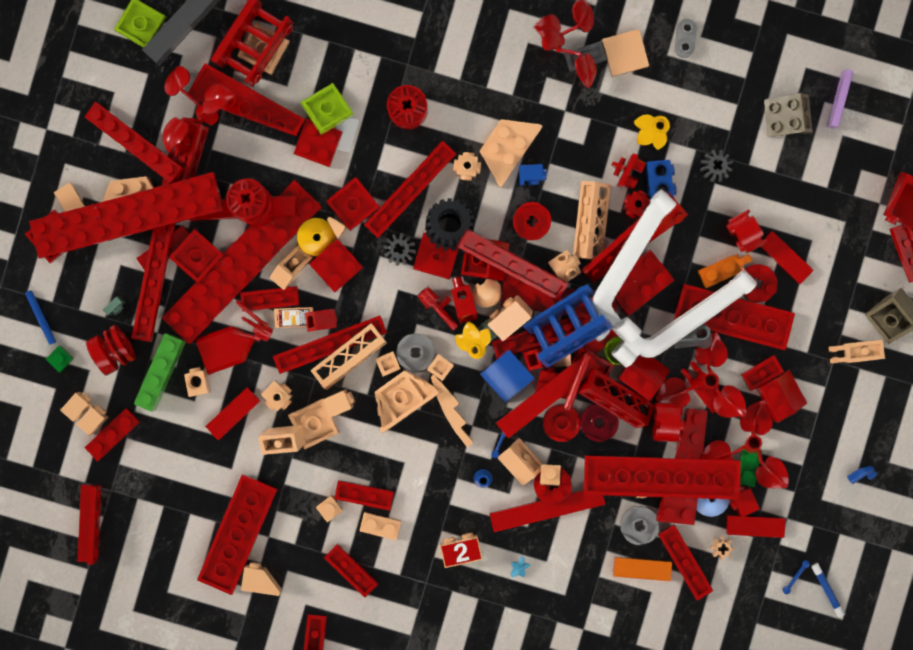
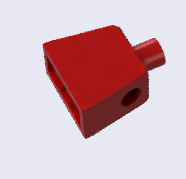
[451,277,478,324]

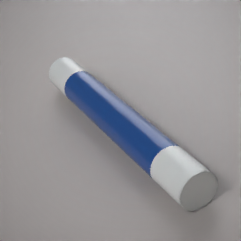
[811,563,845,617]

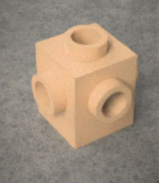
[453,152,481,181]
[548,250,582,282]
[261,380,293,411]

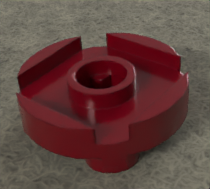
[580,404,619,442]

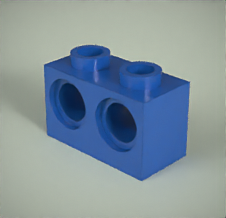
[645,160,677,200]

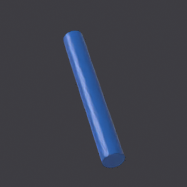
[25,290,56,345]

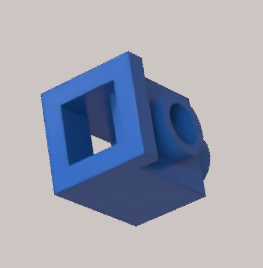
[519,164,547,186]

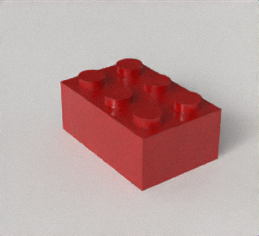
[614,250,674,316]

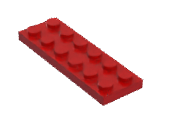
[673,284,795,350]
[197,474,278,595]

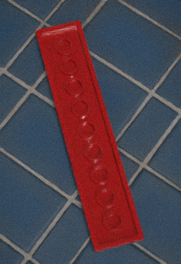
[29,172,224,259]
[162,180,322,345]

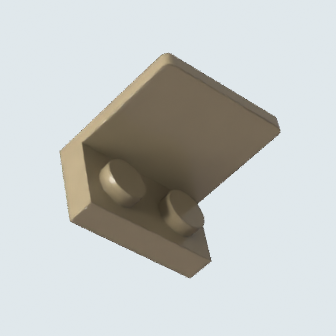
[764,93,813,137]

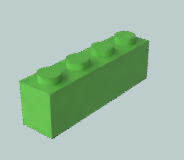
[134,333,186,412]

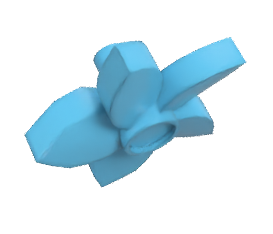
[511,556,531,578]

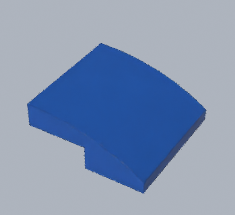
[480,349,535,402]

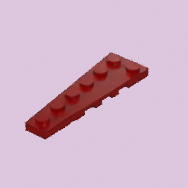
[188,63,305,137]
[582,192,688,283]
[500,273,617,319]
[656,408,708,525]

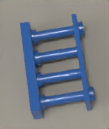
[523,284,613,368]

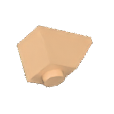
[269,245,313,290]
[241,562,282,596]

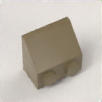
[865,287,913,344]

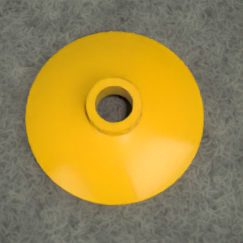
[297,218,335,256]

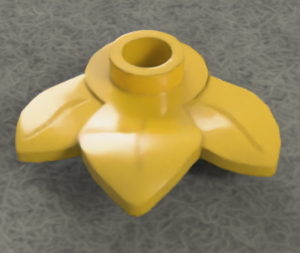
[634,114,670,150]
[455,322,491,359]

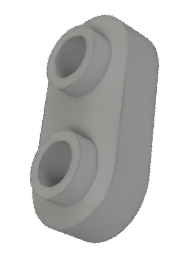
[674,19,697,58]

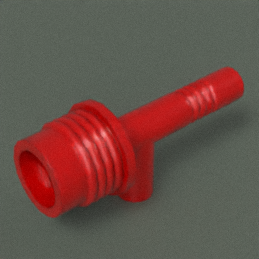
[417,286,458,330]

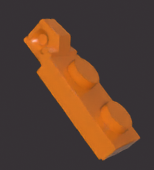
[698,254,752,288]

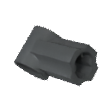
[674,325,713,349]

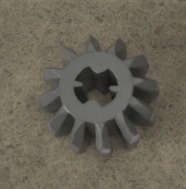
[700,150,733,182]
[383,233,416,266]

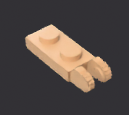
[829,340,885,363]

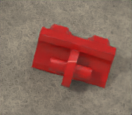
[611,153,646,189]

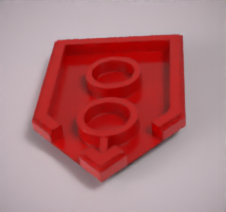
[196,326,255,375]

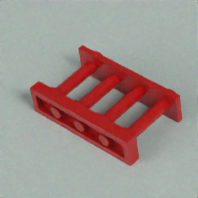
[210,0,294,87]

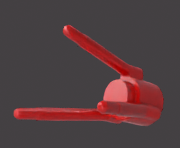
[231,300,273,342]

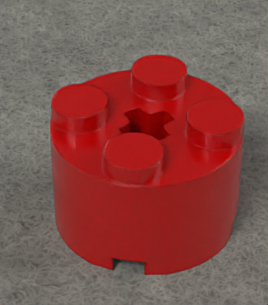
[726,209,767,254]
[653,403,684,442]

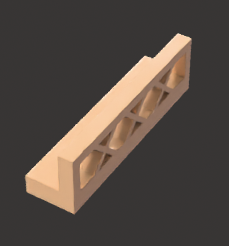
[573,181,611,260]
[310,323,387,389]

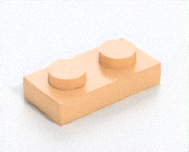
[360,512,401,540]

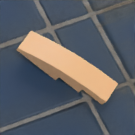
[431,375,473,448]

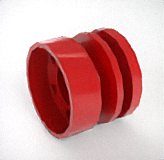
[387,85,428,130]
[226,179,274,225]
[86,325,136,376]

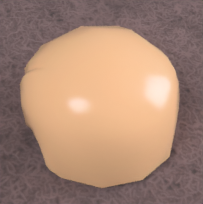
[472,279,501,308]

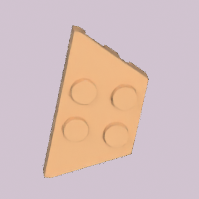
[479,119,543,187]
[102,177,153,202]
[375,370,441,433]

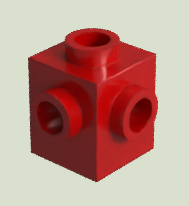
[623,190,650,219]

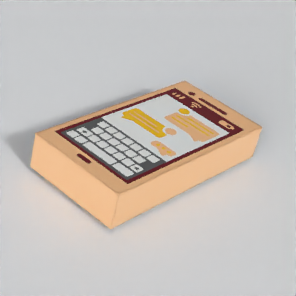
[274,307,313,328]

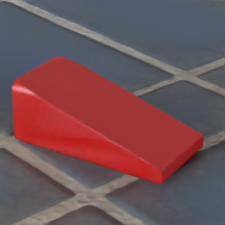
[304,615,327,650]

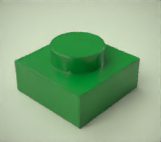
[46,345,74,372]

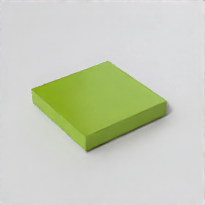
[114,0,167,48]
[300,83,354,135]

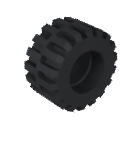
[425,198,474,251]

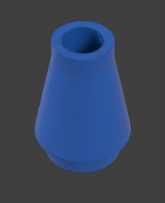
[474,469,493,488]

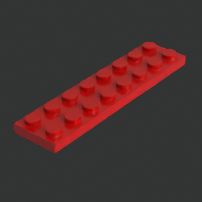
[584,456,741,500]

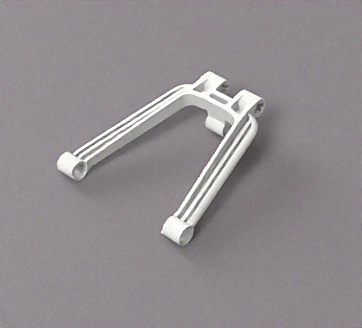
[586,189,757,367]

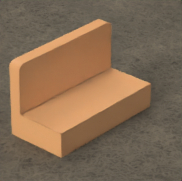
[498,438,542,485]

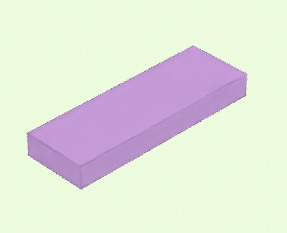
[827,69,853,129]

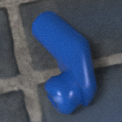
[847,466,877,484]

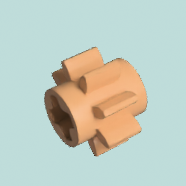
[709,535,735,560]

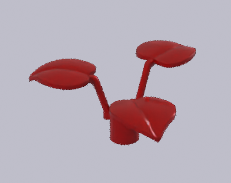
[533,0,597,89]
[163,66,235,153]
[656,333,746,418]
[700,401,789,489]

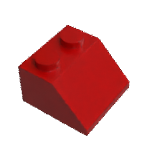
[461,239,510,281]
[616,355,670,402]
[756,370,807,422]

